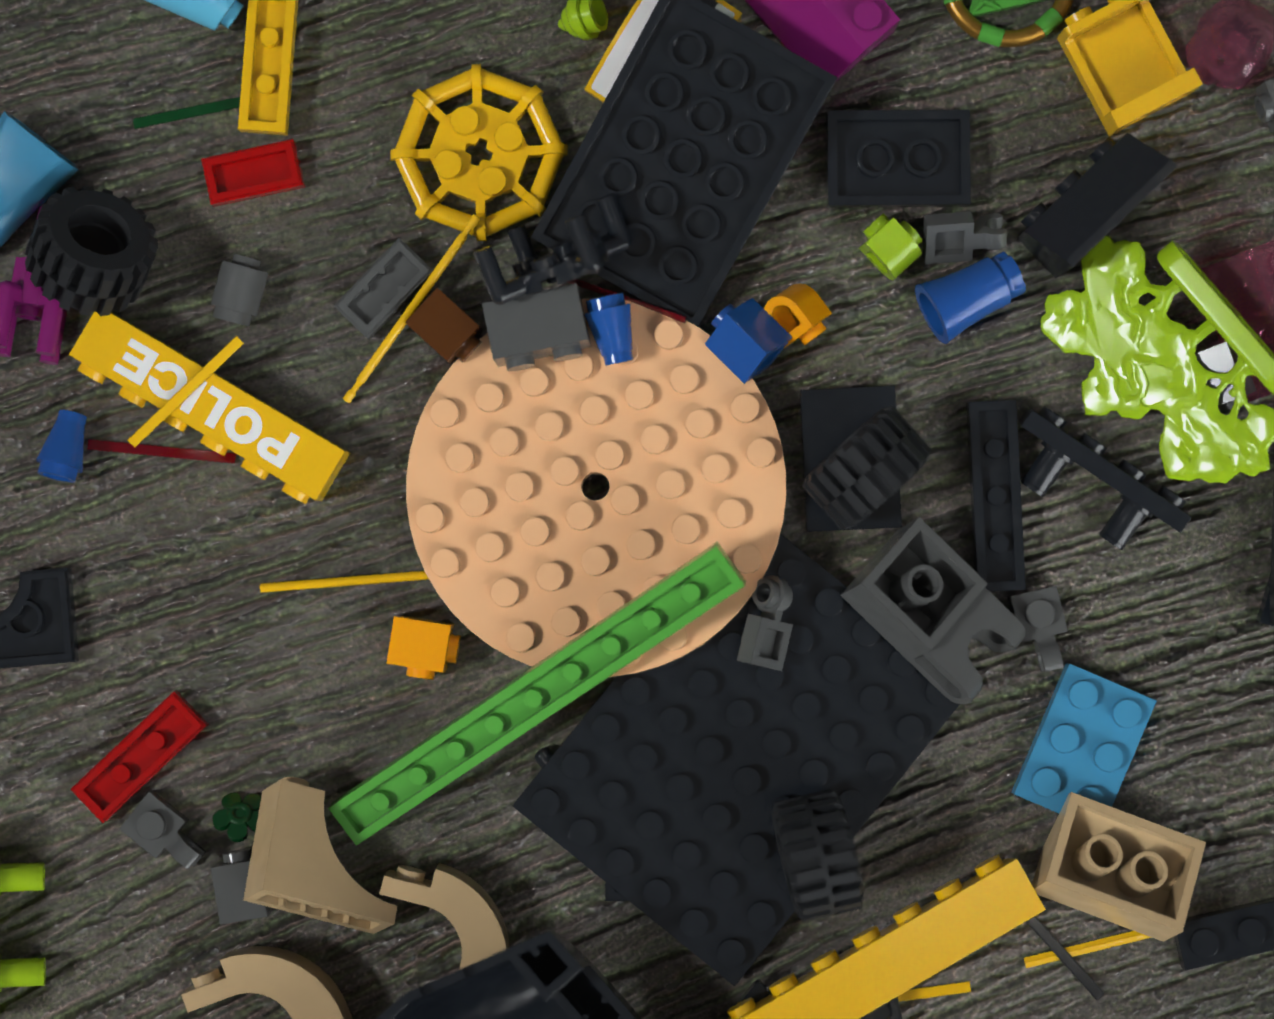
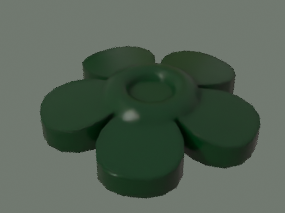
[212,792,261,842]

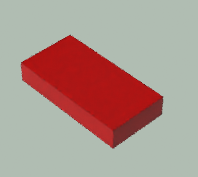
[201,139,305,207]

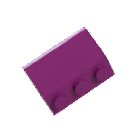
[744,0,901,83]

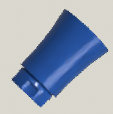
[915,252,1026,344]

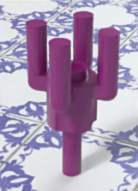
[0,205,67,365]

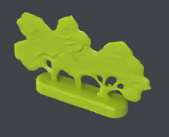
[1040,236,1274,484]

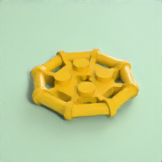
[390,64,568,241]

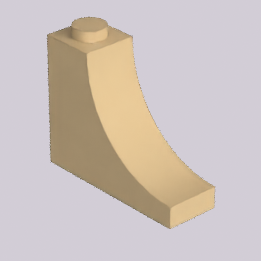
[243,777,397,934]

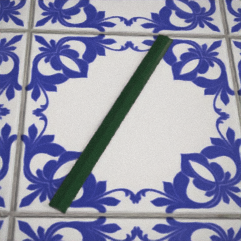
[132,96,240,129]

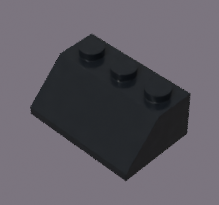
[1017,133,1178,278]

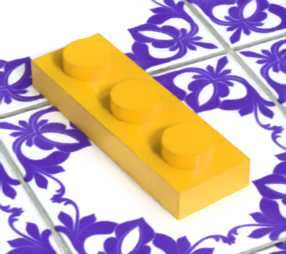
[238,0,299,136]

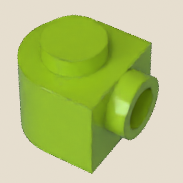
[859,213,922,281]

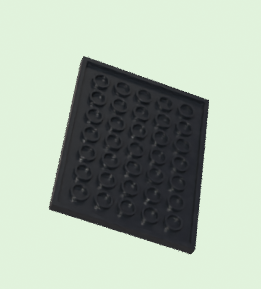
[512,534,960,986]

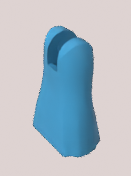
[0,111,79,248]

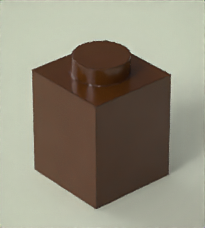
[405,288,483,365]

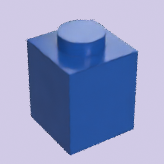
[705,298,792,384]

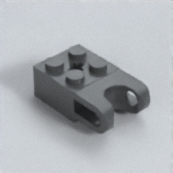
[840,517,1026,704]

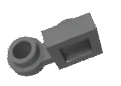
[737,575,793,671]

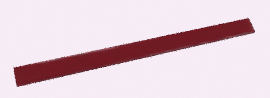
[568,279,686,323]
[87,439,236,464]

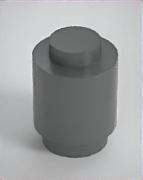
[211,254,268,326]

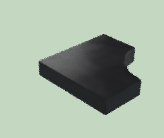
[0,567,79,668]

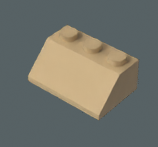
[1032,792,1206,942]

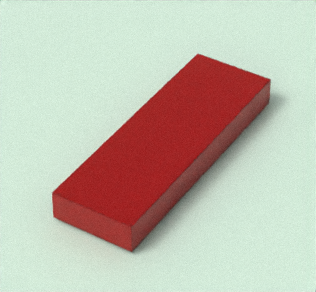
[70,690,209,823]

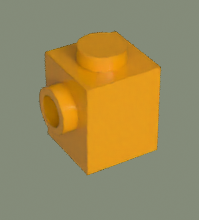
[386,615,461,680]

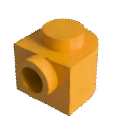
[764,283,832,348]

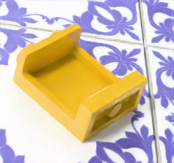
[1057,0,1203,136]

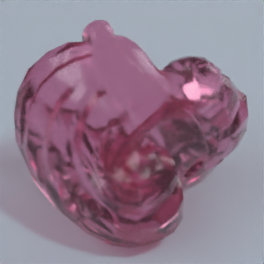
[1185,0,1274,89]

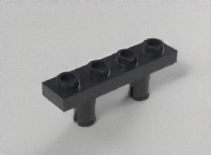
[1019,406,1192,550]

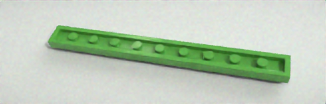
[328,542,746,846]

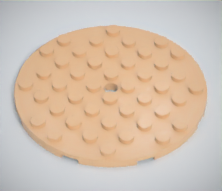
[406,298,786,677]

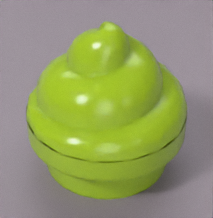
[557,0,608,41]

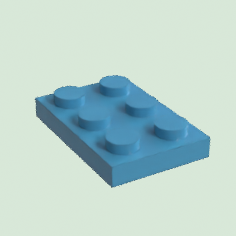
[1011,663,1157,813]

